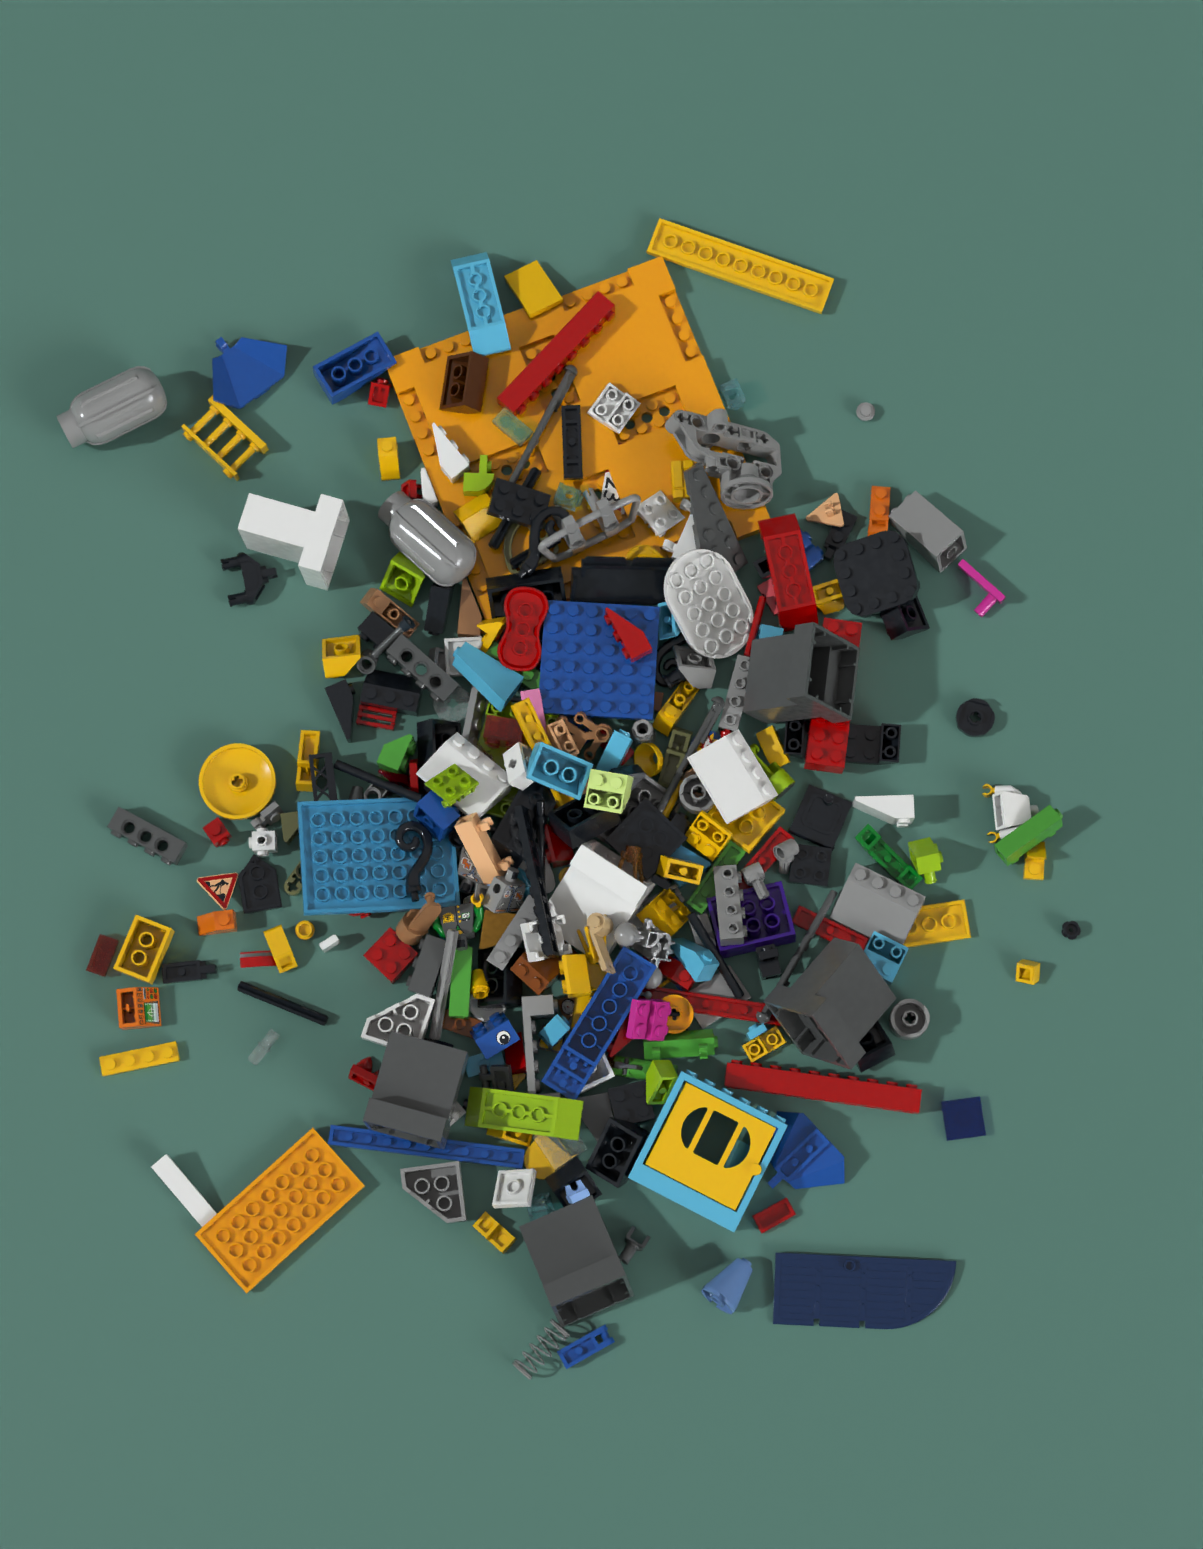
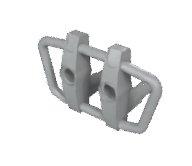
[538,488,641,563]

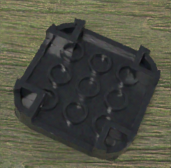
[833,530,920,618]

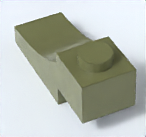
[658,726,693,788]

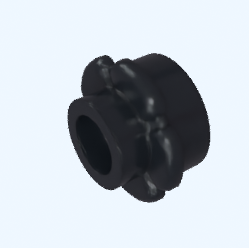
[1061,921,1081,940]

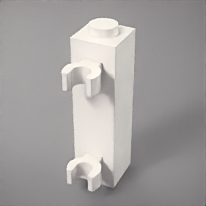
[662,498,696,560]

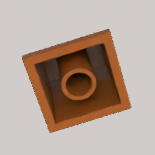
[510,941,578,995]

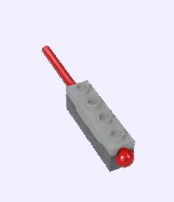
[718,596,767,738]

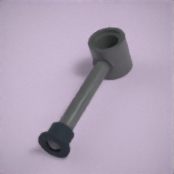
[357,615,415,674]

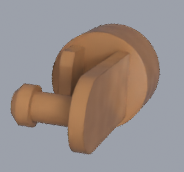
[396,892,442,945]

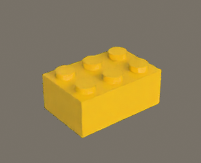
[113,915,175,985]

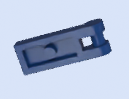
[557,1324,615,1369]

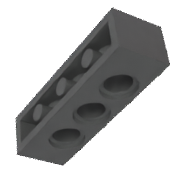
[386,634,459,703]
[107,807,188,866]

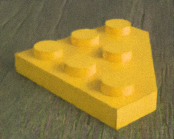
[707,800,785,854]

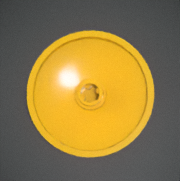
[199,743,276,820]

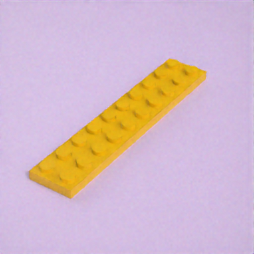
[647,218,834,314]

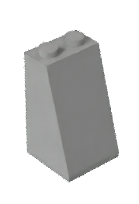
[889,490,967,573]

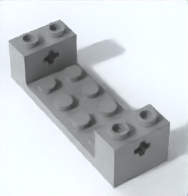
[521,994,564,1098]

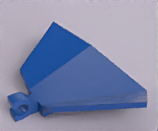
[212,337,287,409]
[768,1111,845,1189]

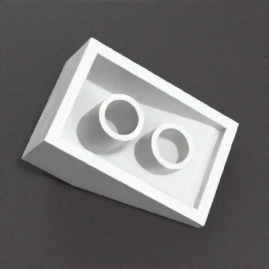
[852,795,915,828]

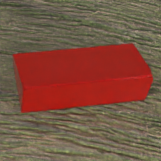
[504,1032,527,1075]

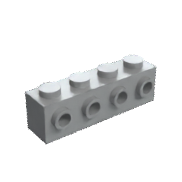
[713,865,747,946]

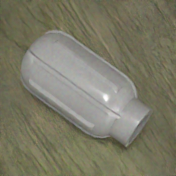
[56,366,167,448]
[378,491,477,587]

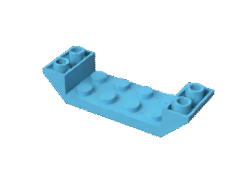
[450,252,511,356]

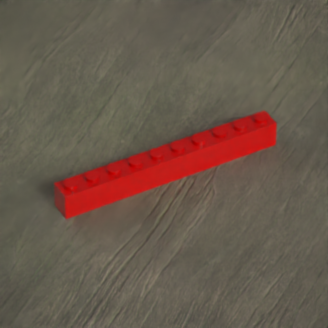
[724,1060,922,1114]

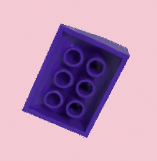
[706,881,796,959]

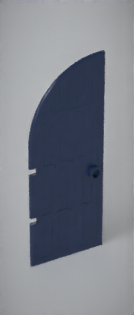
[773,1252,956,1329]

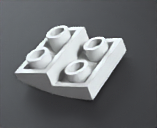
[587,382,641,434]

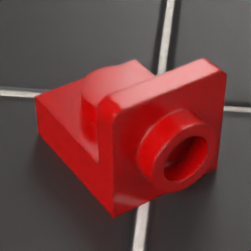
[368,378,392,408]
[203,817,232,847]

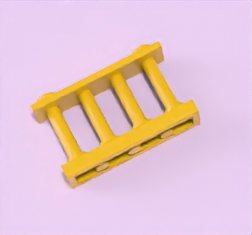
[181,395,269,481]

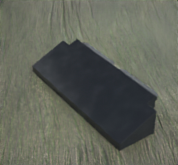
[570,556,674,605]

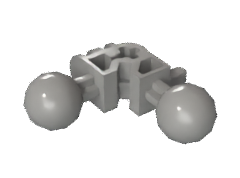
[614,918,675,989]

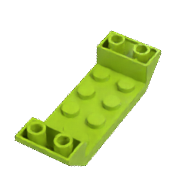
[464,1087,584,1141]

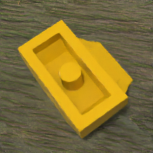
[813,579,845,615]

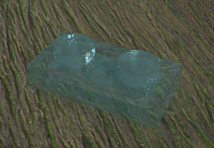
[492,407,533,447]

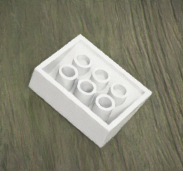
[687,729,778,824]
[416,732,512,818]

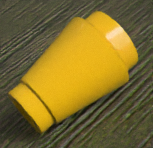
[470,969,490,999]

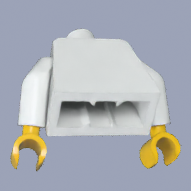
[982,784,1039,844]

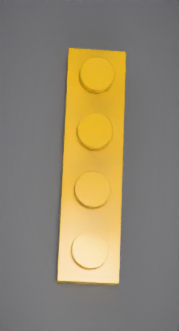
[99,1041,180,1077]

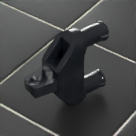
[221,552,278,607]

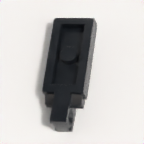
[823,510,858,561]
[161,960,217,984]

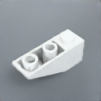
[432,423,470,483]

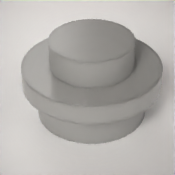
[856,402,875,421]

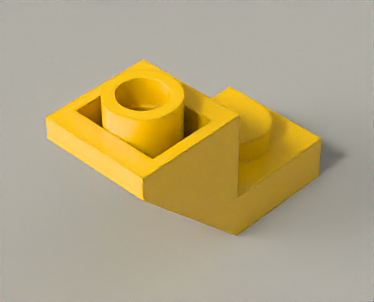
[263,925,298,973]

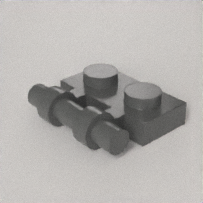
[478,1064,514,1092]

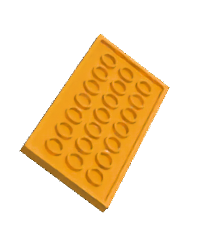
[195,1128,365,1293]

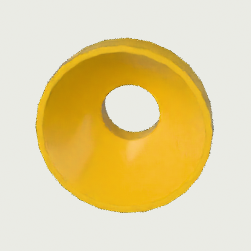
[634,743,664,777]

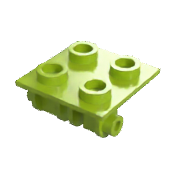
[424,763,479,808]

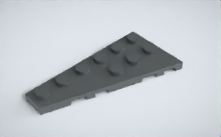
[683,463,748,572]

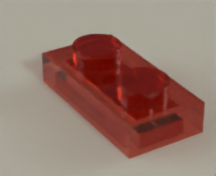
[86,934,119,977]

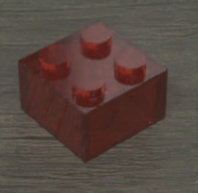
[483,714,525,750]

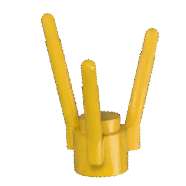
[577,914,607,964]

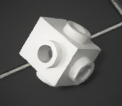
[249,828,278,856]

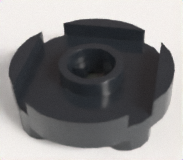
[956,698,995,737]

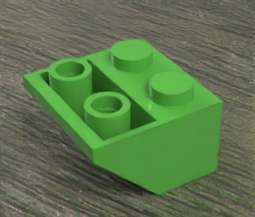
[377,734,417,774]

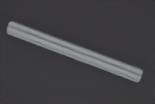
[429,929,459,1040]

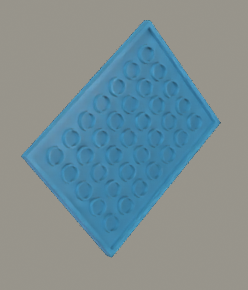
[297,798,460,916]

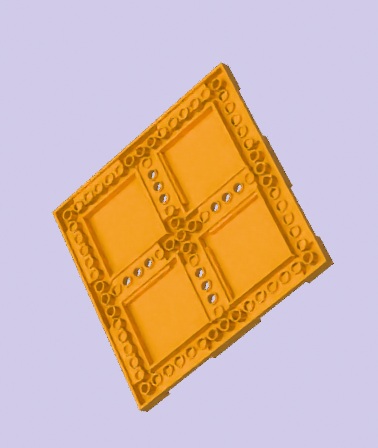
[387,256,770,630]

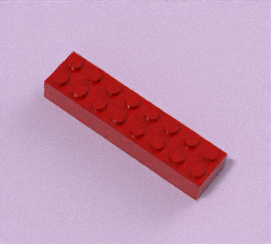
[804,617,862,774]

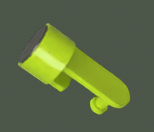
[749,744,795,801]

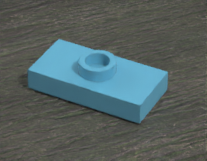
[466,1051,505,1078]

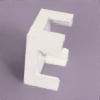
[520,914,573,962]

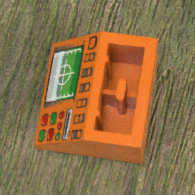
[116,987,162,1030]

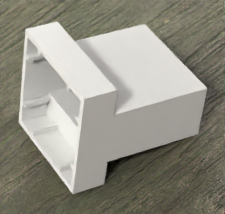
[238,493,350,591]
[537,839,656,955]

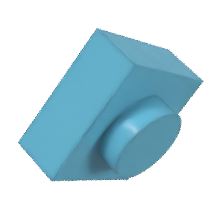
[746,1023,767,1041]

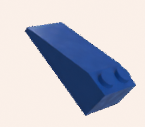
[313,332,397,405]

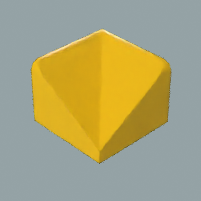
[1016,959,1040,985]

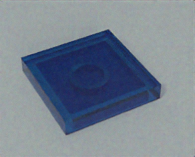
[941,1096,986,1141]

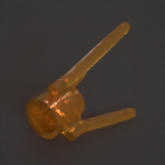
[618,846,644,883]

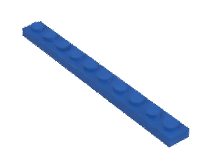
[328,1125,525,1169]

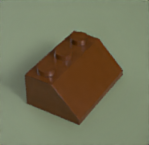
[439,351,489,414]

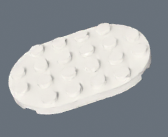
[664,549,754,659]

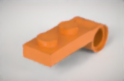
[867,486,891,536]

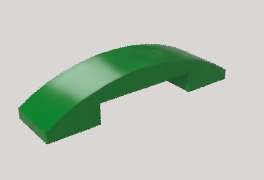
[854,824,923,890]

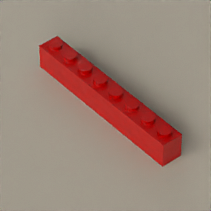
[497,291,615,418]

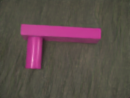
[958,559,1006,617]

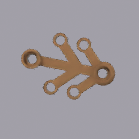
[556,711,613,760]

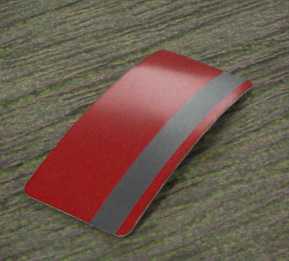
[240,951,276,968]

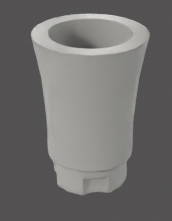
[629,719,656,748]

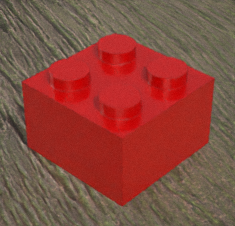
[363,927,419,984]

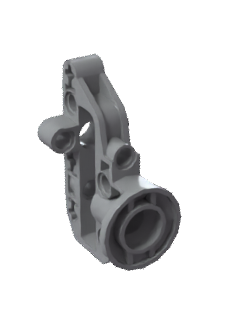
[665,408,782,510]

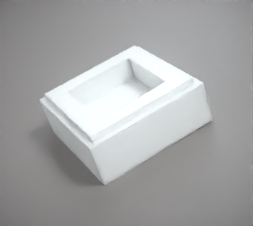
[319,935,341,953]

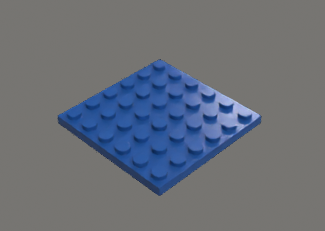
[539,600,660,721]

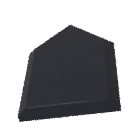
[238,854,282,914]

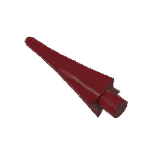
[378,769,411,788]

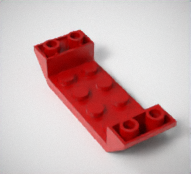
[758,513,819,632]

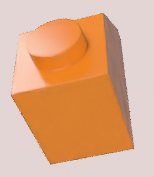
[197,909,237,936]

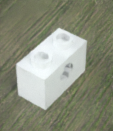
[503,742,534,790]

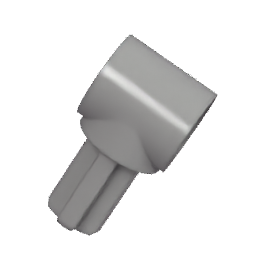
[773,838,799,874]
[740,862,769,900]

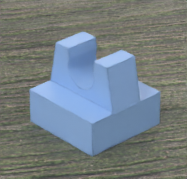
[565,1180,590,1204]

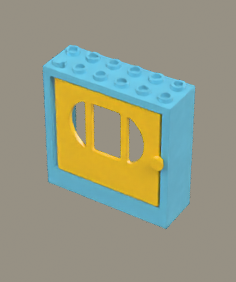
[628,1069,788,1232]

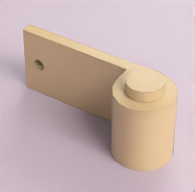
[587,913,616,974]

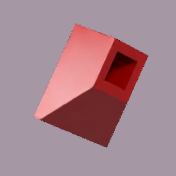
[545,824,574,868]

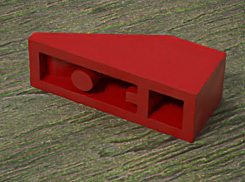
[642,955,695,992]

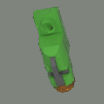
[607,1056,678,1085]

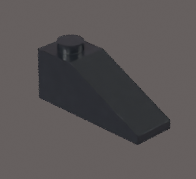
[325,679,356,743]

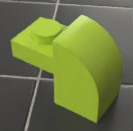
[463,455,495,496]

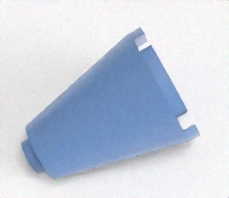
[701,1258,753,1314]

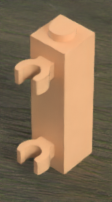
[454,812,514,885]

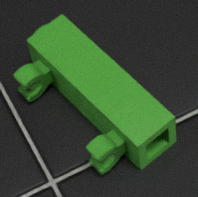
[994,805,1063,866]
[449,944,473,1019]
[643,1029,718,1060]

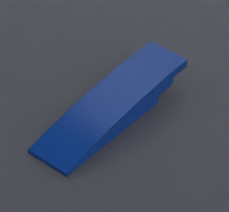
[541,947,657,1100]

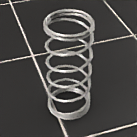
[512,1319,570,1380]

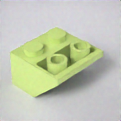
[584,769,634,814]

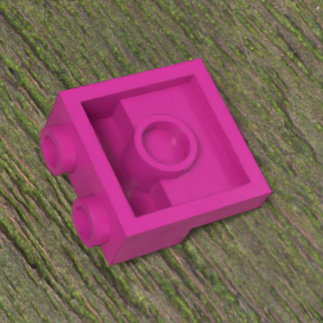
[626,999,672,1041]

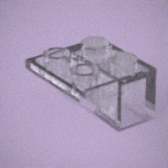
[533,1135,588,1171]

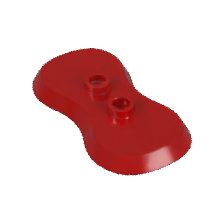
[497,586,549,671]

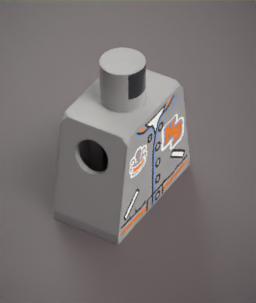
[457,847,483,894]
[482,867,526,913]

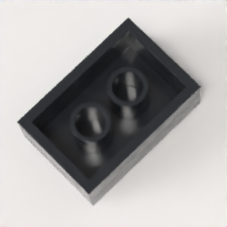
[548,793,621,849]

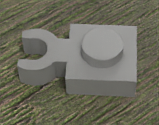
[250,801,284,831]

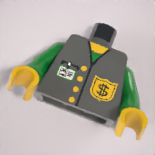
[425,893,484,951]

